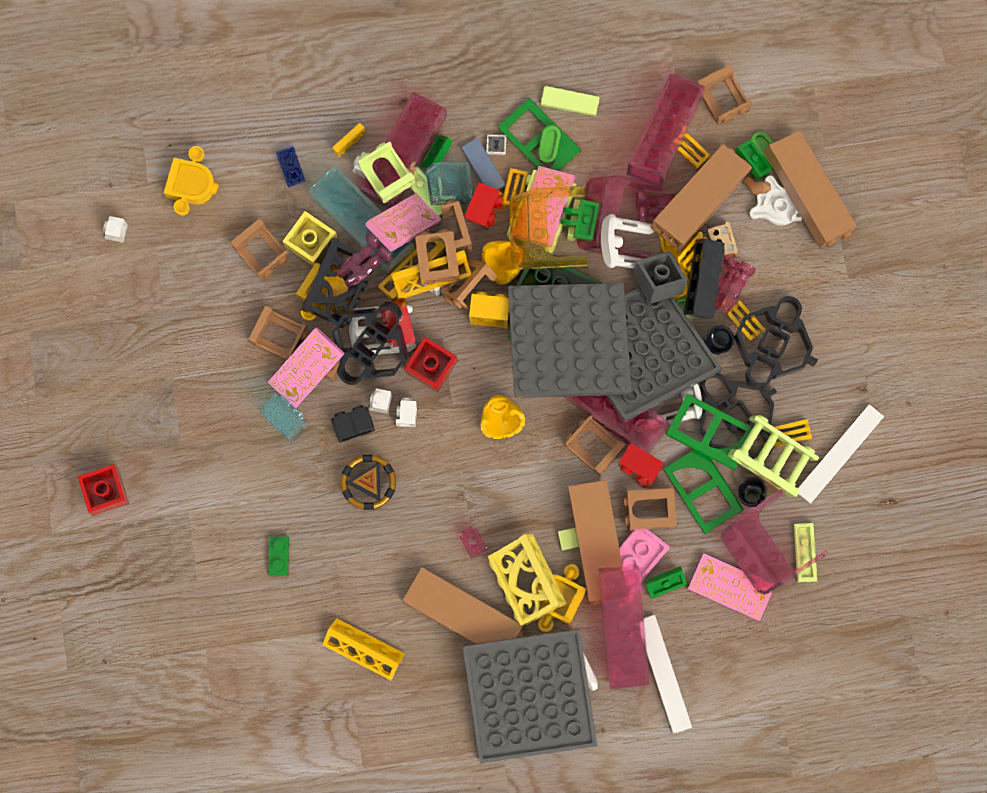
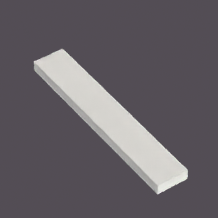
[798,405,884,504]
[636,615,692,734]

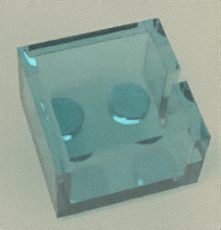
[425,162,474,205]
[259,394,307,442]

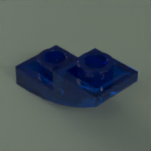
[276,146,306,188]

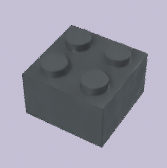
[632,251,688,304]

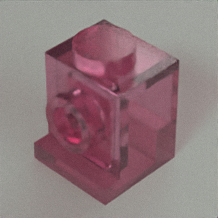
[459,527,488,559]

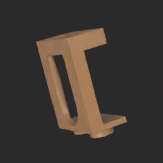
[696,64,752,125]
[441,200,473,255]
[230,218,290,280]
[415,229,460,285]
[440,257,497,311]
[248,306,309,360]
[565,415,626,476]
[623,488,677,532]

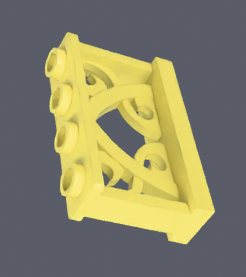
[488,534,566,626]

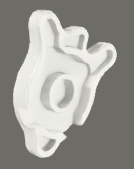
[749,176,803,226]

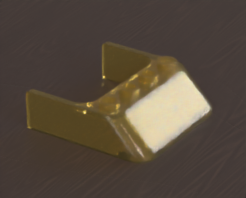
[509,186,588,269]

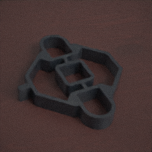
[734,296,818,389]
[328,301,409,385]
[699,373,777,460]

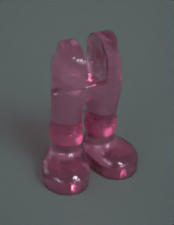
[636,188,677,222]
[336,232,393,288]
[715,256,756,314]

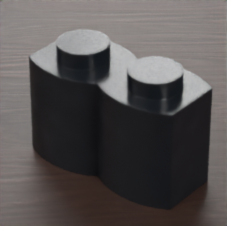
[331,405,375,443]

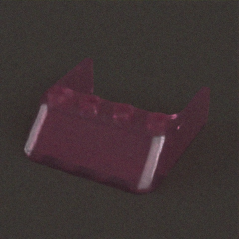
[577,176,663,259]
[721,489,829,594]

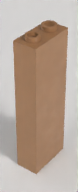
[763,131,857,248]
[651,144,752,252]
[568,480,628,606]
[402,568,525,644]

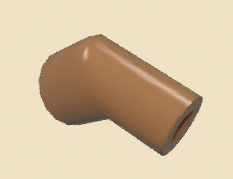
[744,177,771,195]

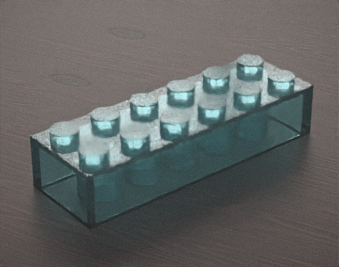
[308,165,415,276]

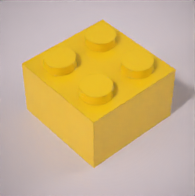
[469,292,509,329]

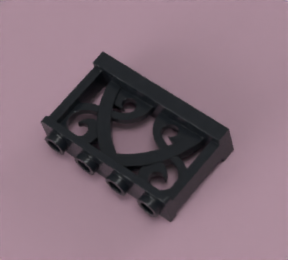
[301,238,375,329]

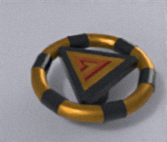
[340,454,397,510]

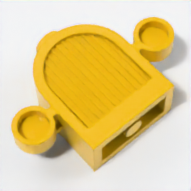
[164,146,219,216]
[296,258,351,321]
[530,564,587,633]

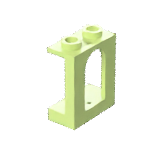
[358,141,415,203]

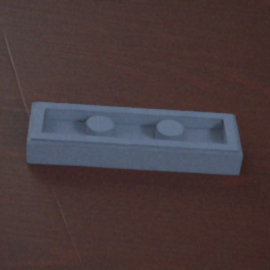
[461,138,506,190]

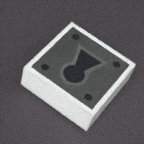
[487,135,506,155]

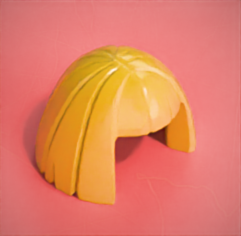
[482,240,526,285]
[480,395,525,439]

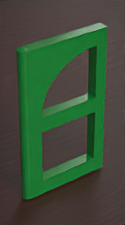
[497,98,581,171]
[666,394,753,471]
[663,450,744,534]

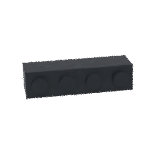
[684,239,725,319]

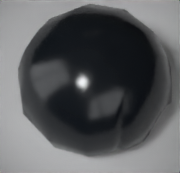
[704,325,735,355]
[738,477,767,508]

